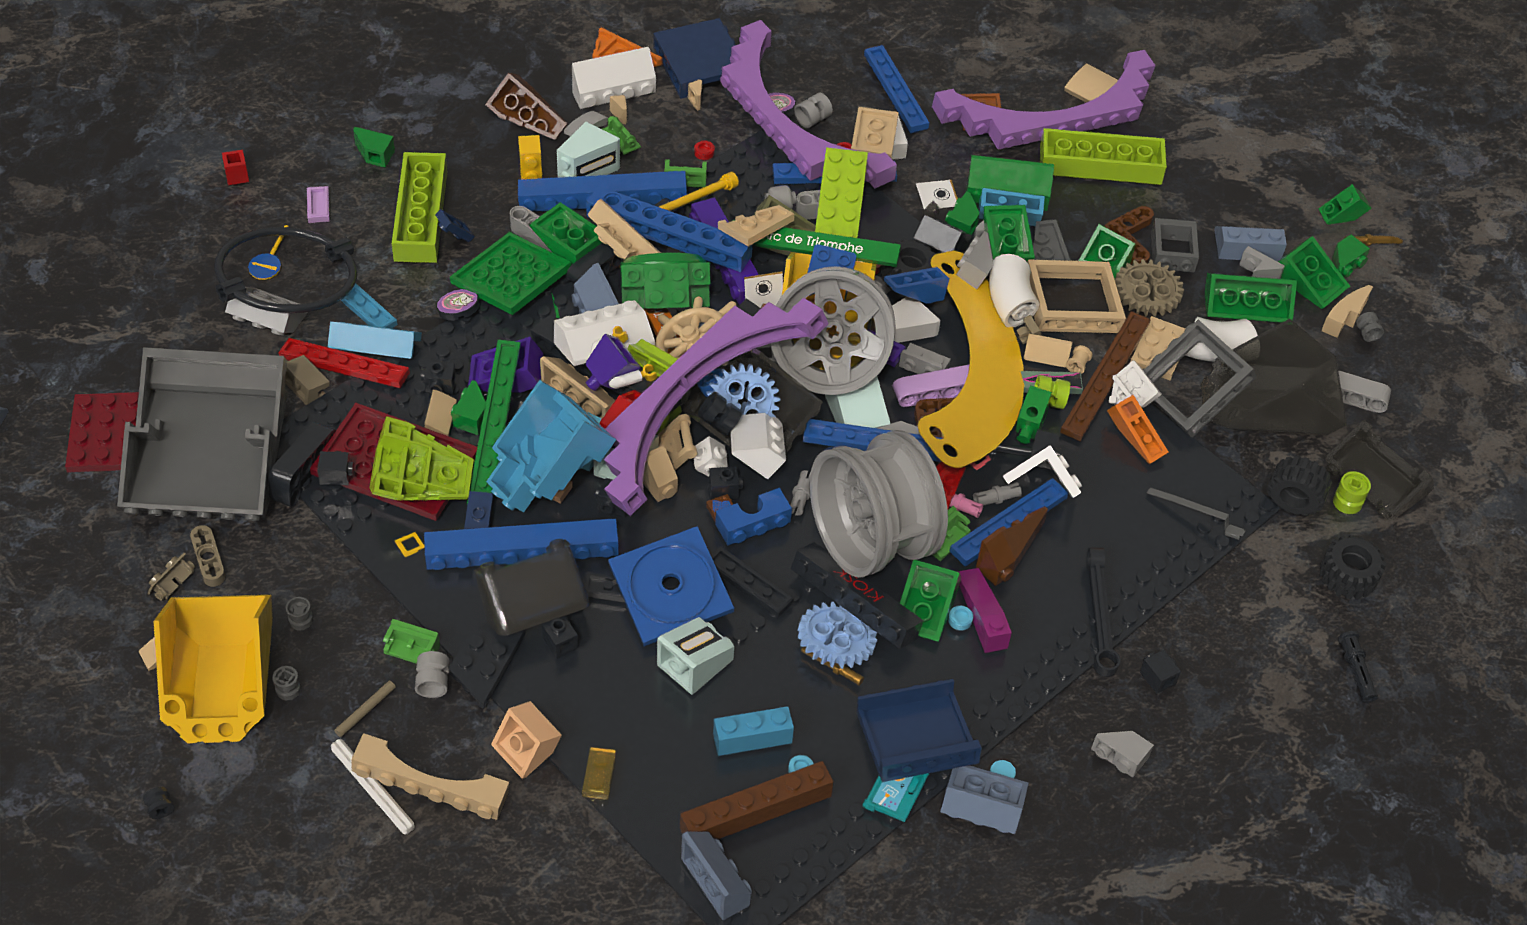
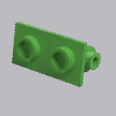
[602,116,641,155]

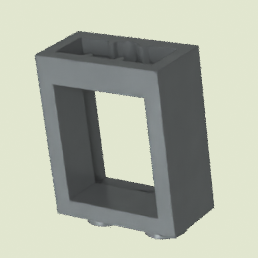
[1151,218,1199,272]

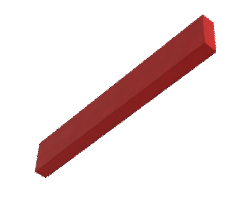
[278,338,410,388]

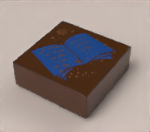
[706,494,733,523]

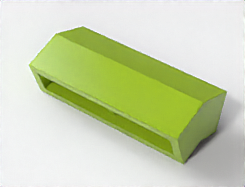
[627,339,678,377]

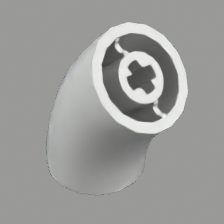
[989,254,1040,327]
[1185,317,1260,362]

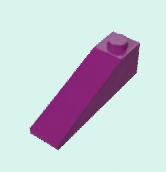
[959,568,1012,653]

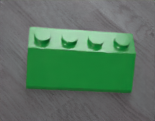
[966,155,1054,211]
[1205,273,1297,323]

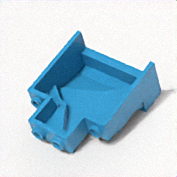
[486,380,616,512]

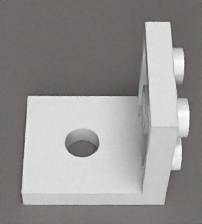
[1003,446,1082,498]

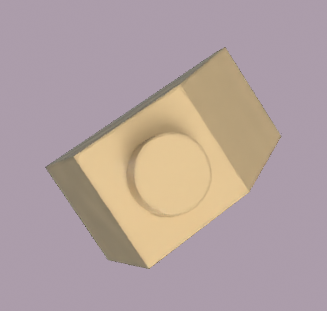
[643,445,678,502]

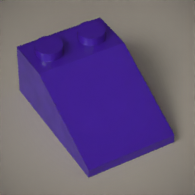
[468,337,543,392]

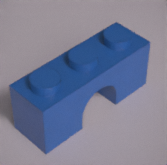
[715,488,792,546]

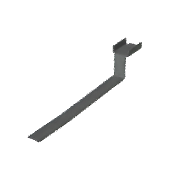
[1147,488,1245,540]

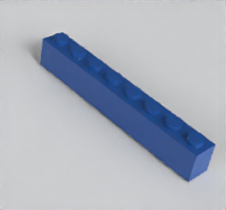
[518,171,687,211]
[424,519,618,570]

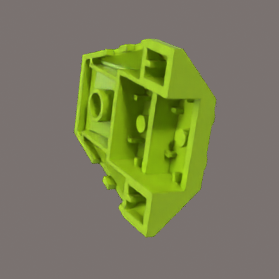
[369,416,474,500]

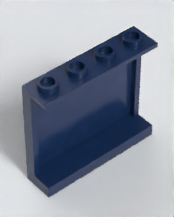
[653,18,735,99]
[857,679,981,782]

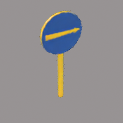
[248,225,288,280]

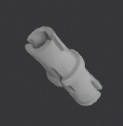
[790,470,811,515]
[973,482,1022,506]

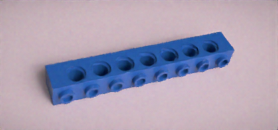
[586,186,753,272]

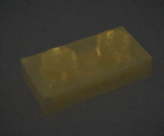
[582,747,616,800]

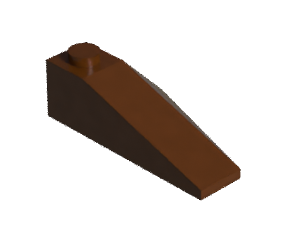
[485,73,568,140]
[976,506,1048,586]

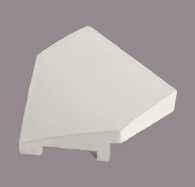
[1109,360,1161,408]

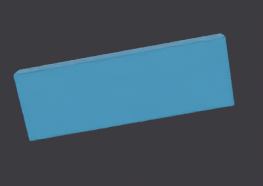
[341,284,397,329]

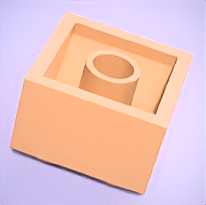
[491,701,562,779]

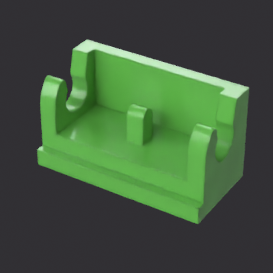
[664,159,707,187]
[933,506,971,561]
[383,619,440,664]

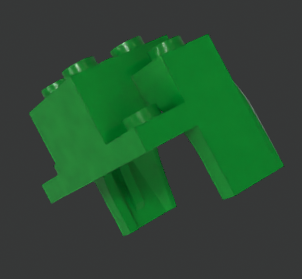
[620,253,710,309]

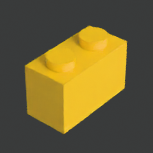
[518,135,542,179]

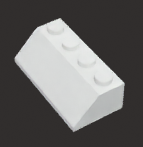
[572,47,656,109]
[554,300,655,366]

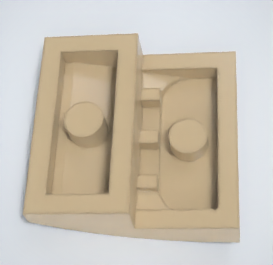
[1064,64,1118,103]

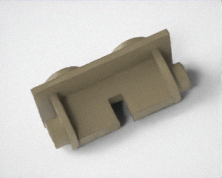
[148,553,195,601]

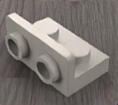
[899,343,951,374]

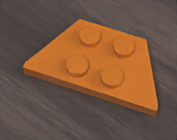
[593,27,662,67]

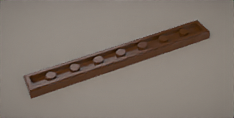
[1060,311,1151,441]

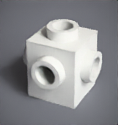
[694,436,728,477]

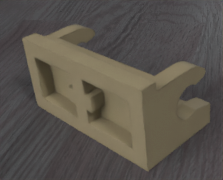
[285,355,330,405]

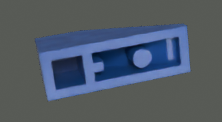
[884,267,950,303]

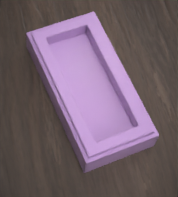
[307,186,330,223]

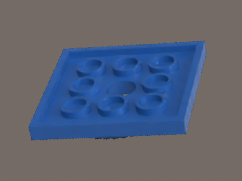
[608,526,734,646]

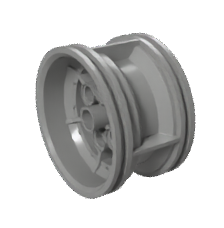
[771,266,896,395]
[810,430,948,577]

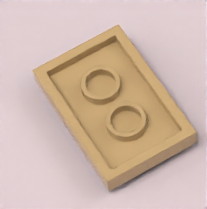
[851,107,899,158]
[1130,316,1185,380]

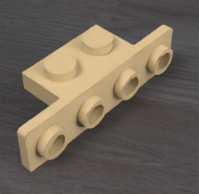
[588,199,661,259]

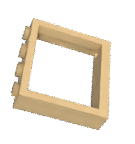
[1027,260,1126,333]

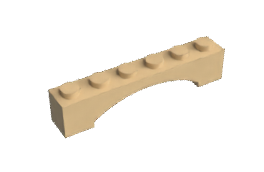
[351,733,509,820]

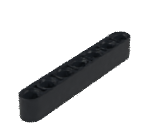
[566,198,684,283]

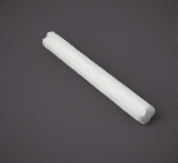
[331,739,415,834]

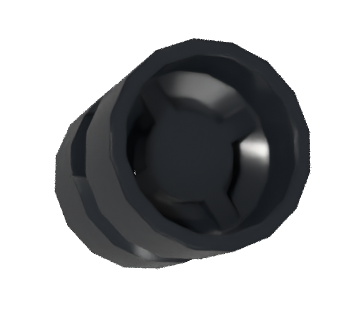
[698,392,742,434]

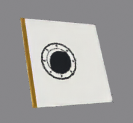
[916,180,958,210]
[744,271,783,308]

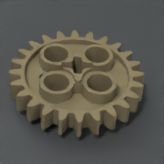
[1115,259,1184,317]

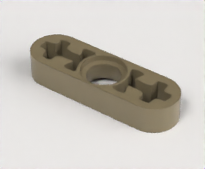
[190,525,225,587]

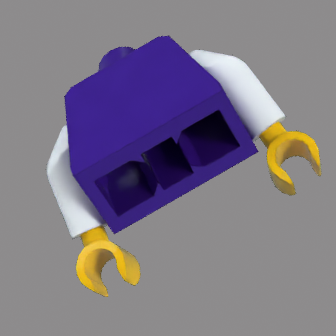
[586,326,657,391]

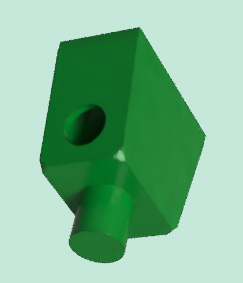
[1016,385,1052,444]

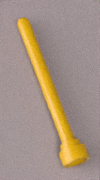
[659,172,739,211]

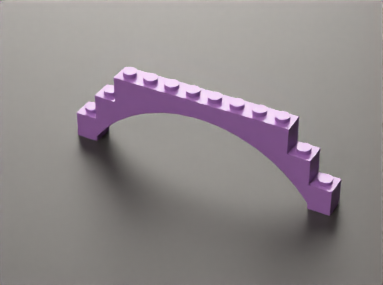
[720,20,897,188]
[932,50,1155,149]
[604,298,829,516]

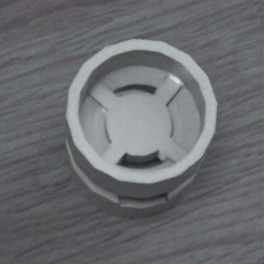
[794,92,833,128]
[415,651,449,698]

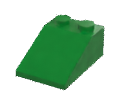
[530,202,602,265]
[983,205,1035,273]
[1277,236,1350,309]
[900,560,962,642]

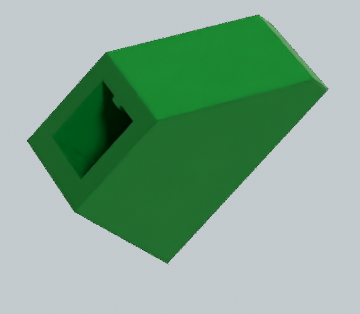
[353,127,395,167]
[1319,184,1372,225]
[945,191,980,235]
[1332,234,1370,277]
[451,380,486,435]

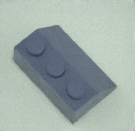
[1214,226,1287,261]
[572,263,619,314]
[941,765,1028,834]
[681,832,752,920]

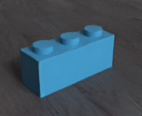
[978,188,1045,226]
[713,707,794,756]

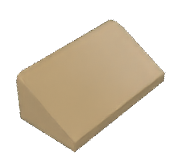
[1024,334,1072,368]
[425,390,457,436]

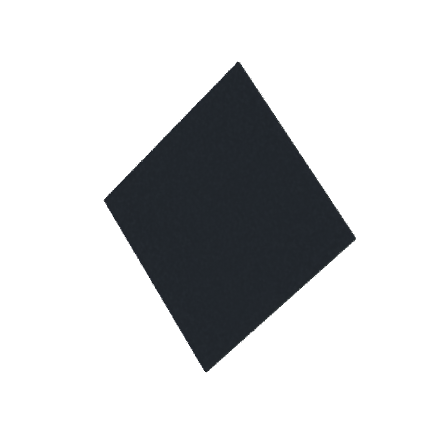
[276,118,1280,925]

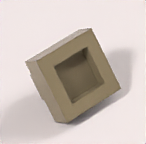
[1017,315,1042,344]

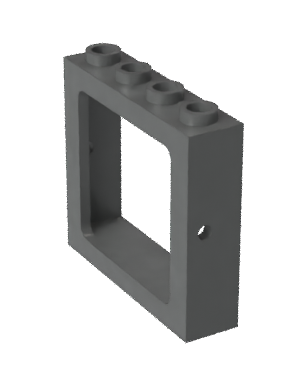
[1142,319,1257,437]

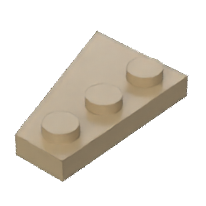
[718,205,794,246]

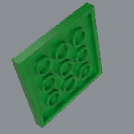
[449,232,571,315]

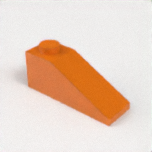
[1107,395,1169,464]

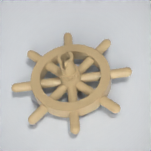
[654,297,736,366]

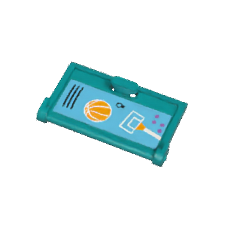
[862,773,929,822]

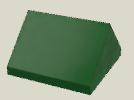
[1079,224,1136,280]

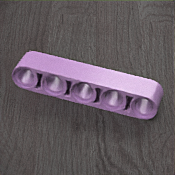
[892,365,969,407]

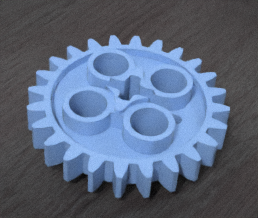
[706,363,780,434]
[798,602,877,669]

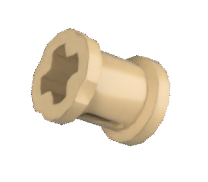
[1066,345,1093,374]

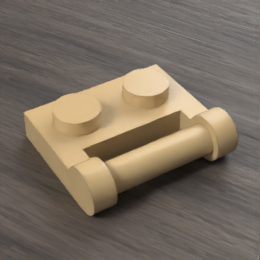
[658,414,697,470]

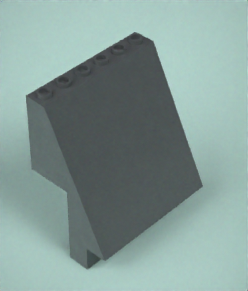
[117,347,288,521]

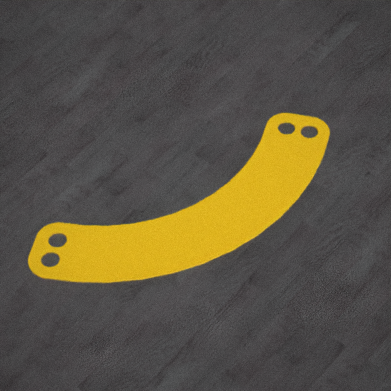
[918,251,1024,468]

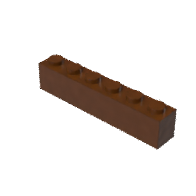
[680,761,833,840]

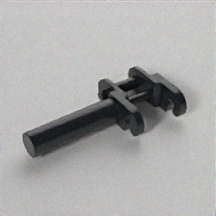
[987,443,1031,459]

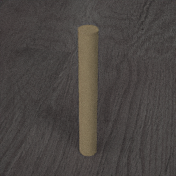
[334,681,396,737]

